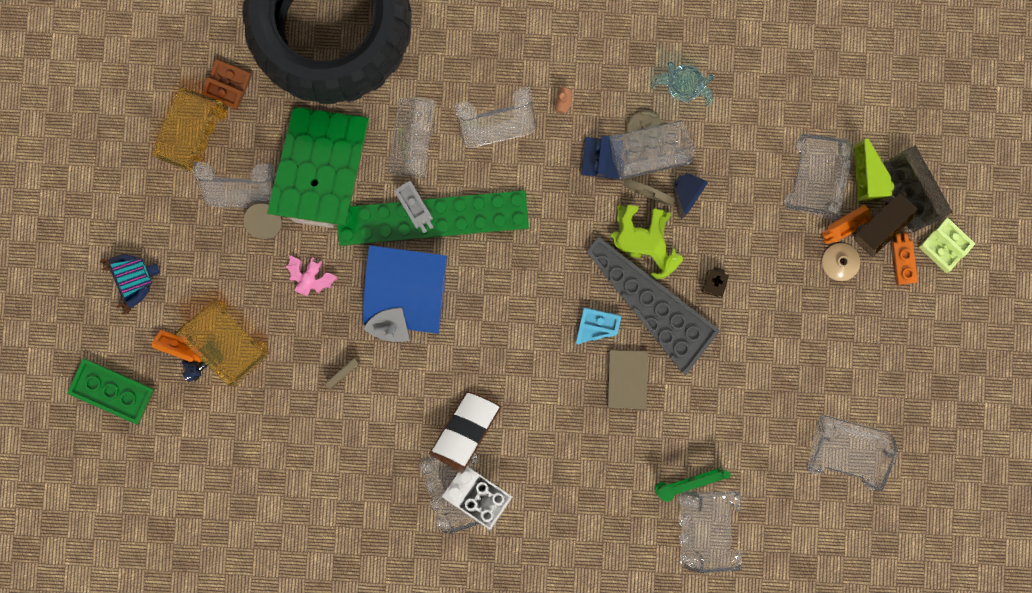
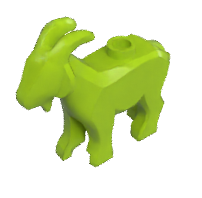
[610,205,683,279]

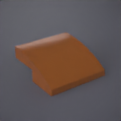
[201,59,252,109]

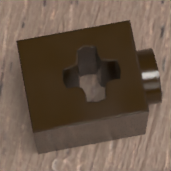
[702,267,729,298]

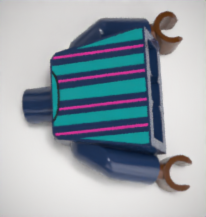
[100,254,160,314]

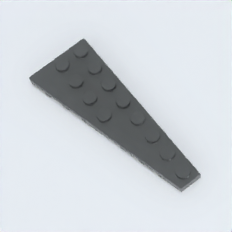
[586,237,720,375]

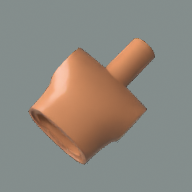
[555,87,572,114]

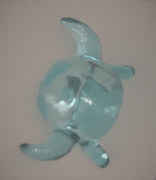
[650,62,715,107]

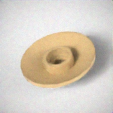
[822,243,860,281]

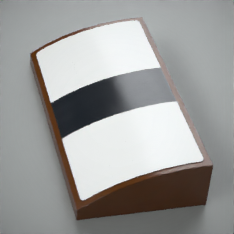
[429,391,502,474]

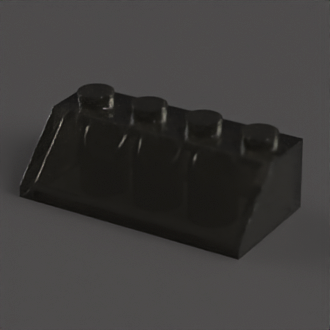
[883,145,952,233]

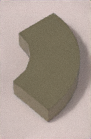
[623,179,675,206]

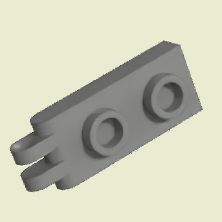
[394,181,434,233]

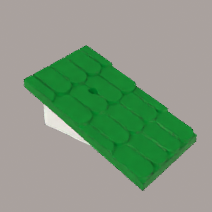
[267,107,370,228]

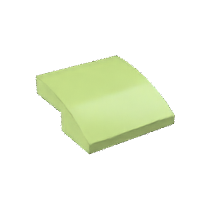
[919,217,975,273]

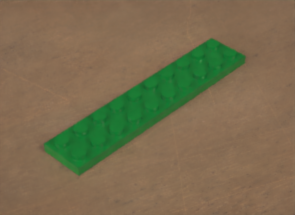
[337,190,529,246]

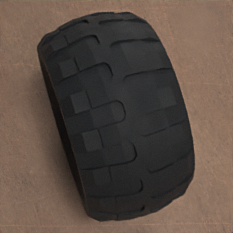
[242,0,412,104]

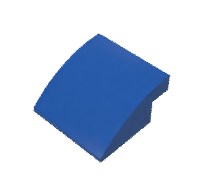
[363,245,448,334]

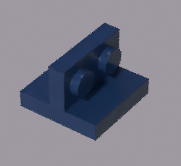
[581,135,623,180]

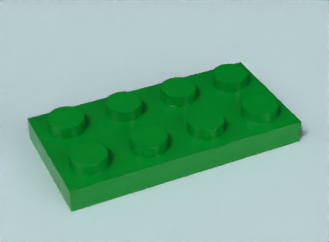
[67,358,155,425]

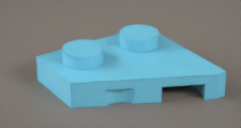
[576,307,622,344]

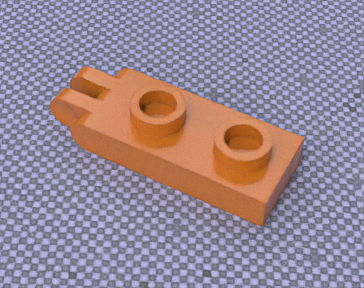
[822,205,871,244]
[892,232,918,285]
[152,330,207,362]

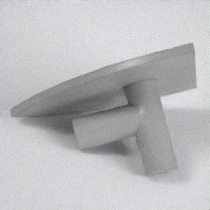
[363,307,410,342]

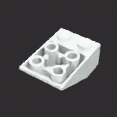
[442,466,512,530]

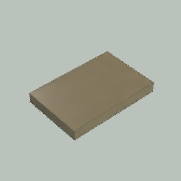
[608,350,648,409]

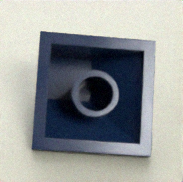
[673,172,708,219]

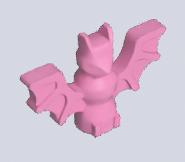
[286,256,338,297]

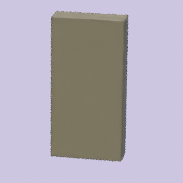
[325,359,361,389]

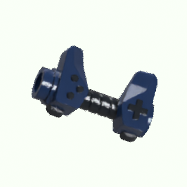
[182,342,225,382]

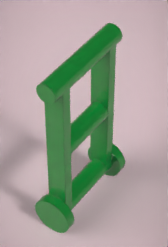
[655,467,731,502]

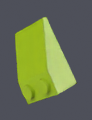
[854,139,894,202]

